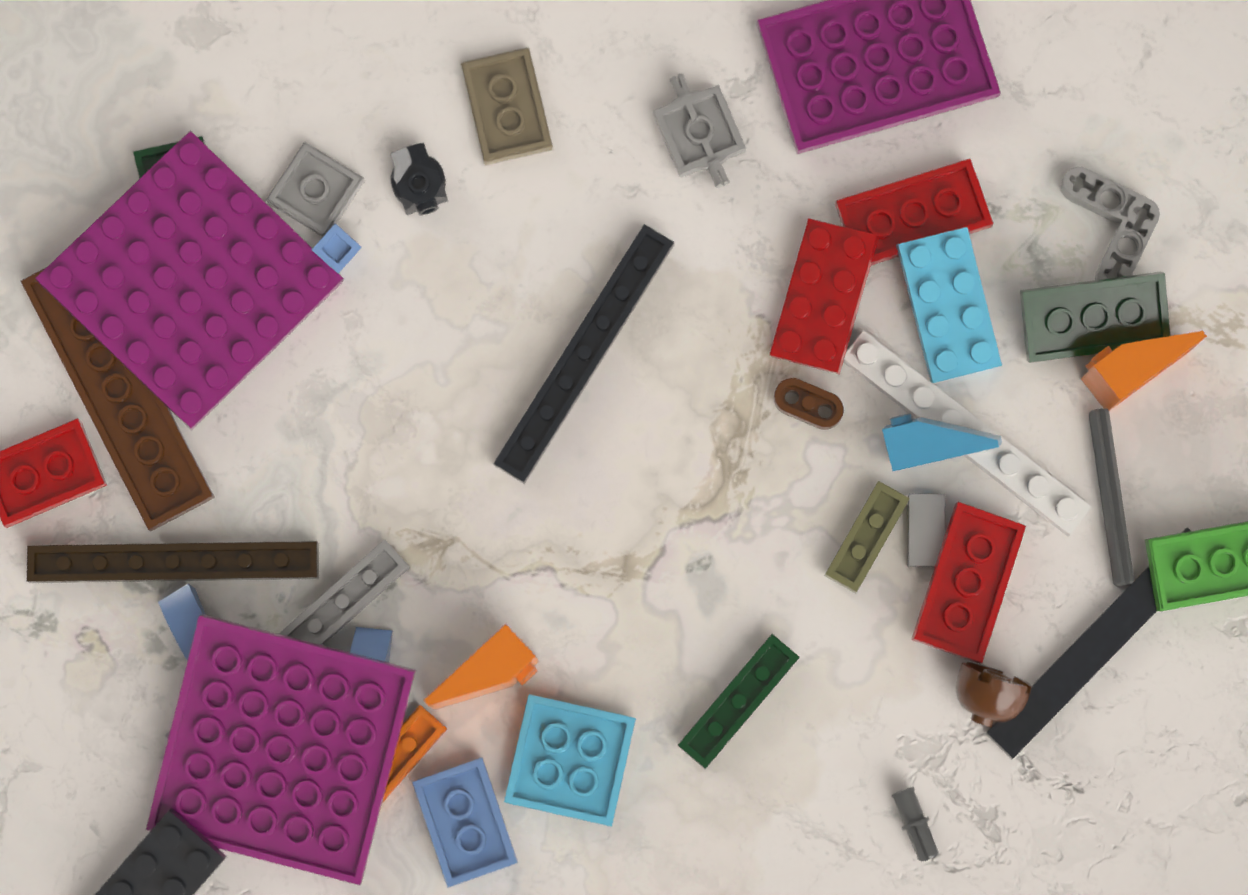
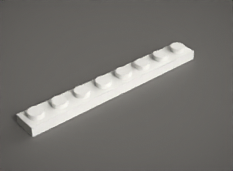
[843,330,1092,536]

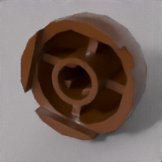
[956,662,1033,727]

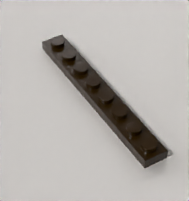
[26,541,319,583]

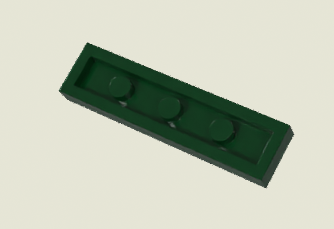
[677,634,800,769]

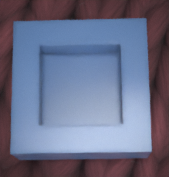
[312,224,362,274]

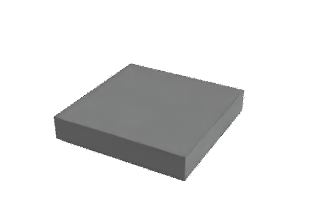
[266,142,365,237]

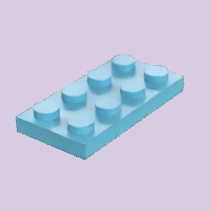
[896,227,1002,383]

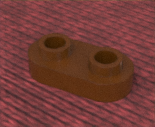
[774,378,844,430]

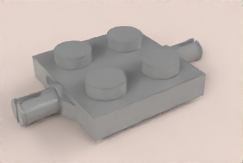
[653,74,746,188]

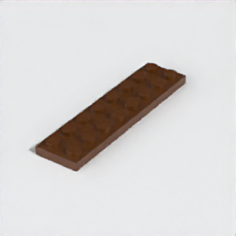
[21,267,215,531]

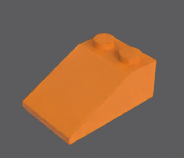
[1081,331,1207,411]
[424,624,539,710]

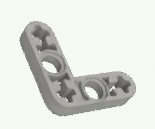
[1061,167,1160,280]

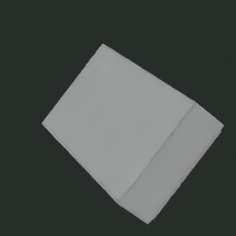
[908,494,945,567]

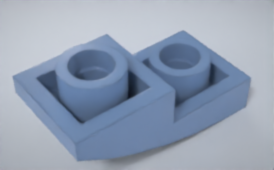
[158,583,206,661]

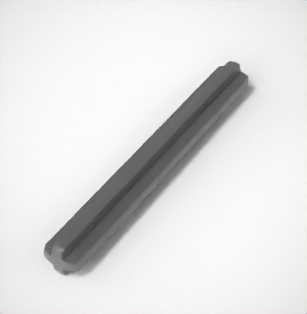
[1089,408,1134,586]

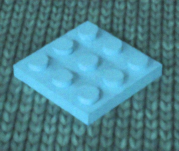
[504,694,636,827]

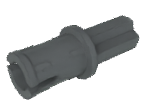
[892,786,939,862]

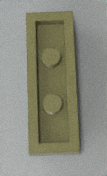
[824,481,910,594]

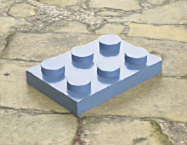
[412,758,518,888]

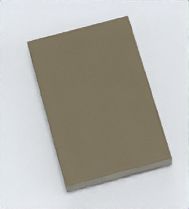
[461,47,553,165]

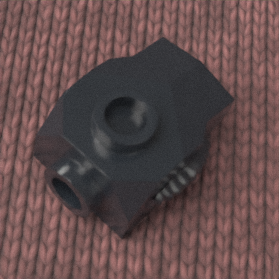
[390,142,448,215]

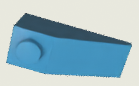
[882,413,1002,471]

